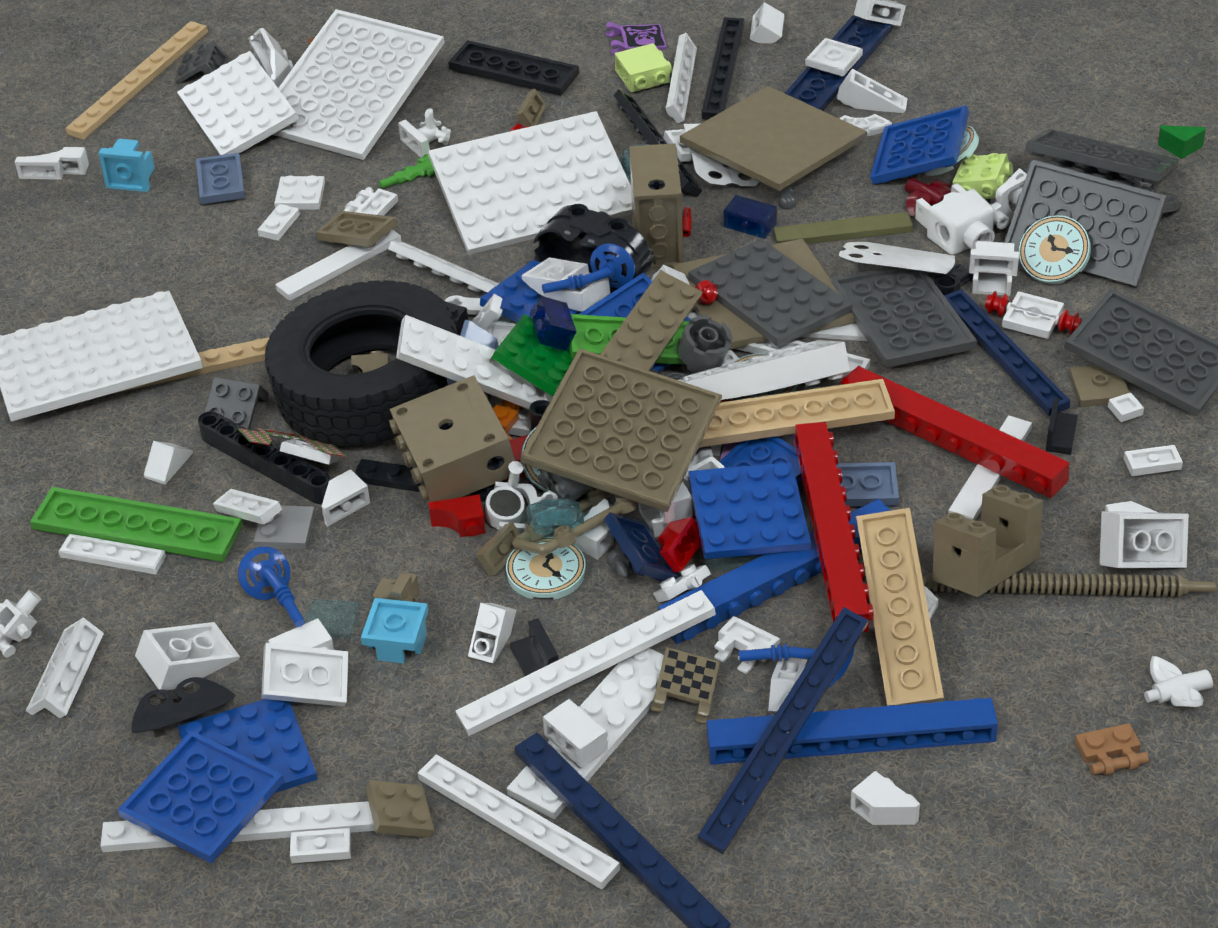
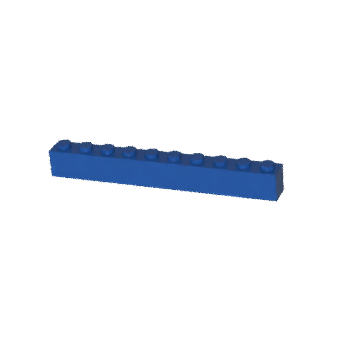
[658,499,891,645]
[707,698,998,765]

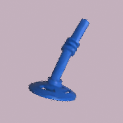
[542,243,635,294]
[238,547,305,627]
[739,644,854,688]

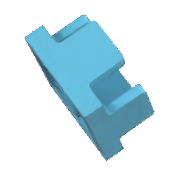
[98,139,155,192]
[361,598,428,663]

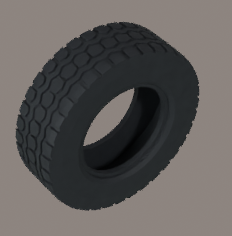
[265,280,458,446]

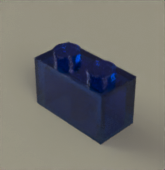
[724,195,777,239]
[530,296,577,351]

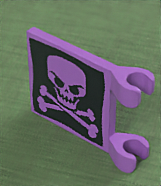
[606,22,667,56]

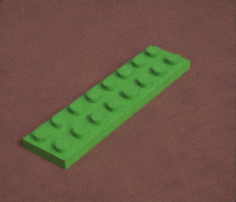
[30,487,243,562]

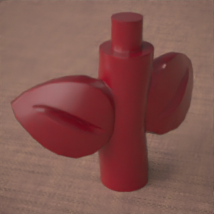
[905,178,952,218]

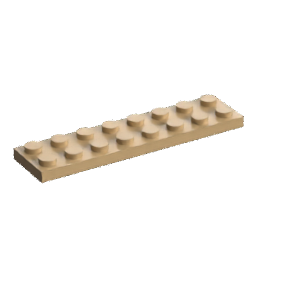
[699,379,895,448]
[856,508,944,706]

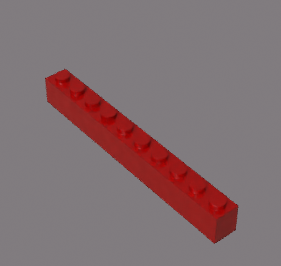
[840,366,1070,498]
[795,422,874,632]

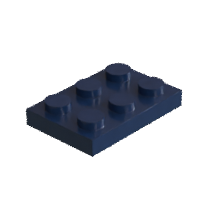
[604,512,680,581]

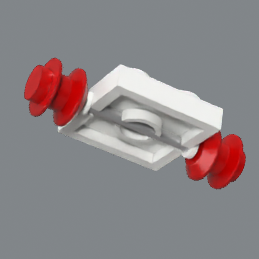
[985,291,1082,339]

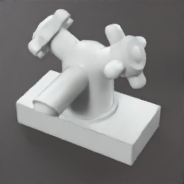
[398,109,451,157]

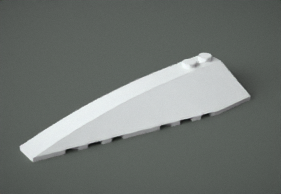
[679,340,851,400]

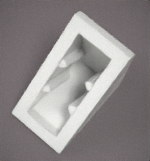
[144,441,193,485]

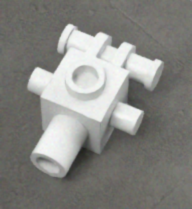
[0,590,41,658]

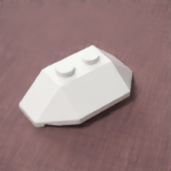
[249,28,293,88]

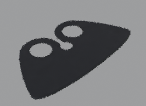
[132,677,235,733]

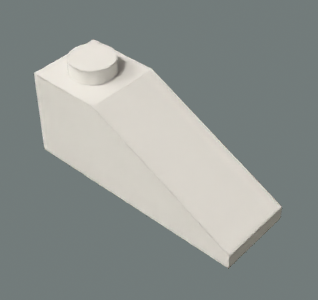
[837,69,908,113]
[768,658,809,713]

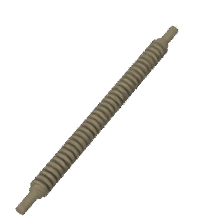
[922,572,1216,597]

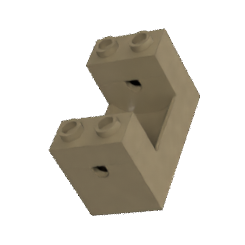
[932,485,1043,597]

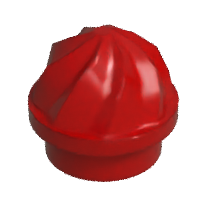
[695,280,718,305]

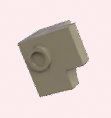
[351,351,391,373]
[372,573,420,602]

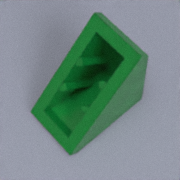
[1158,125,1206,159]

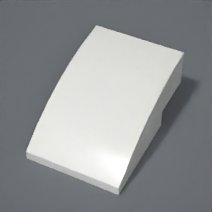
[522,258,610,312]

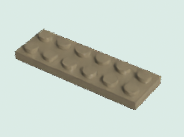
[600,270,703,371]

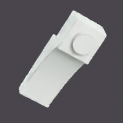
[15,147,89,179]

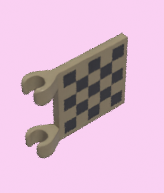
[651,647,720,724]

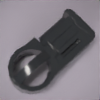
[934,263,974,295]

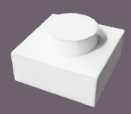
[1108,393,1144,422]

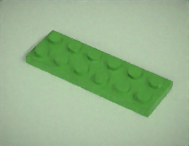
[566,314,689,365]

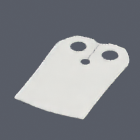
[684,124,759,186]
[839,242,955,274]

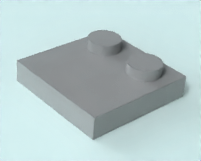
[254,505,315,550]

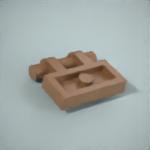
[1074,723,1149,776]

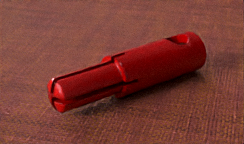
[682,207,692,237]

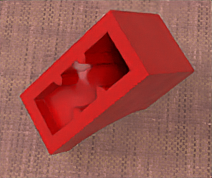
[428,494,486,537]
[658,517,701,573]

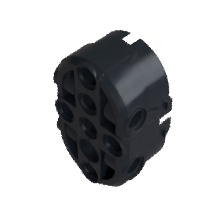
[534,204,654,294]

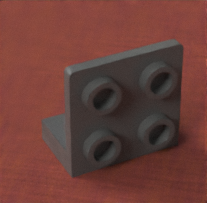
[174,40,229,84]
[205,377,269,430]

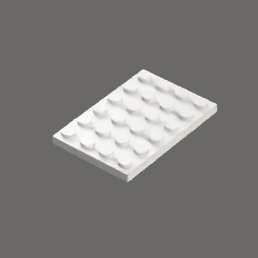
[177,51,299,155]

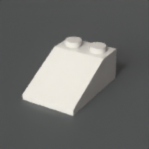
[1100,511,1189,568]
[135,622,240,690]

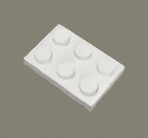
[261,643,348,706]

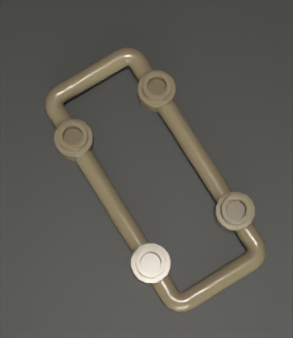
[512,487,639,555]

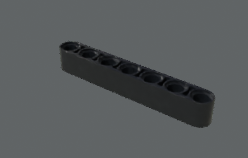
[198,411,330,504]

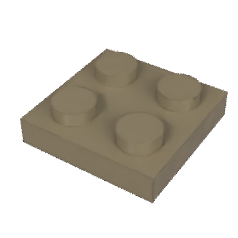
[365,780,434,838]

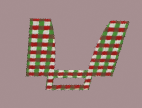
[237,428,347,457]

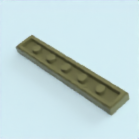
[773,212,913,244]

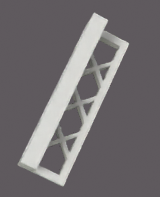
[26,618,104,718]

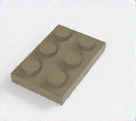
[315,211,397,248]

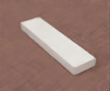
[58,534,166,574]

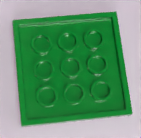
[491,314,574,396]

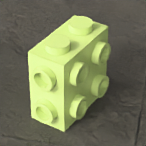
[615,43,672,92]
[952,153,1013,199]

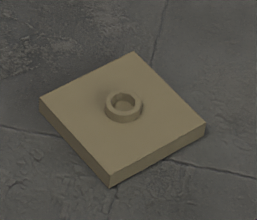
[1069,365,1129,407]

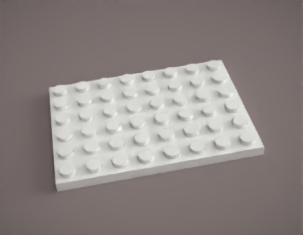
[272,9,445,160]
[428,111,632,255]
[0,291,203,421]

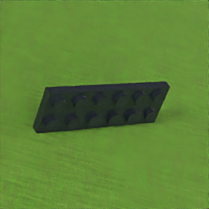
[448,40,579,95]

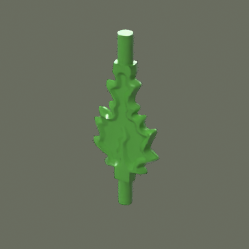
[378,154,436,189]

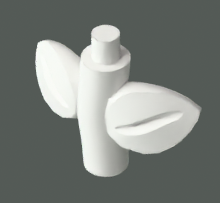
[1144,656,1213,707]

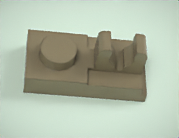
[516,88,546,127]
[476,522,520,576]

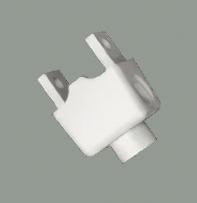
[915,183,995,255]

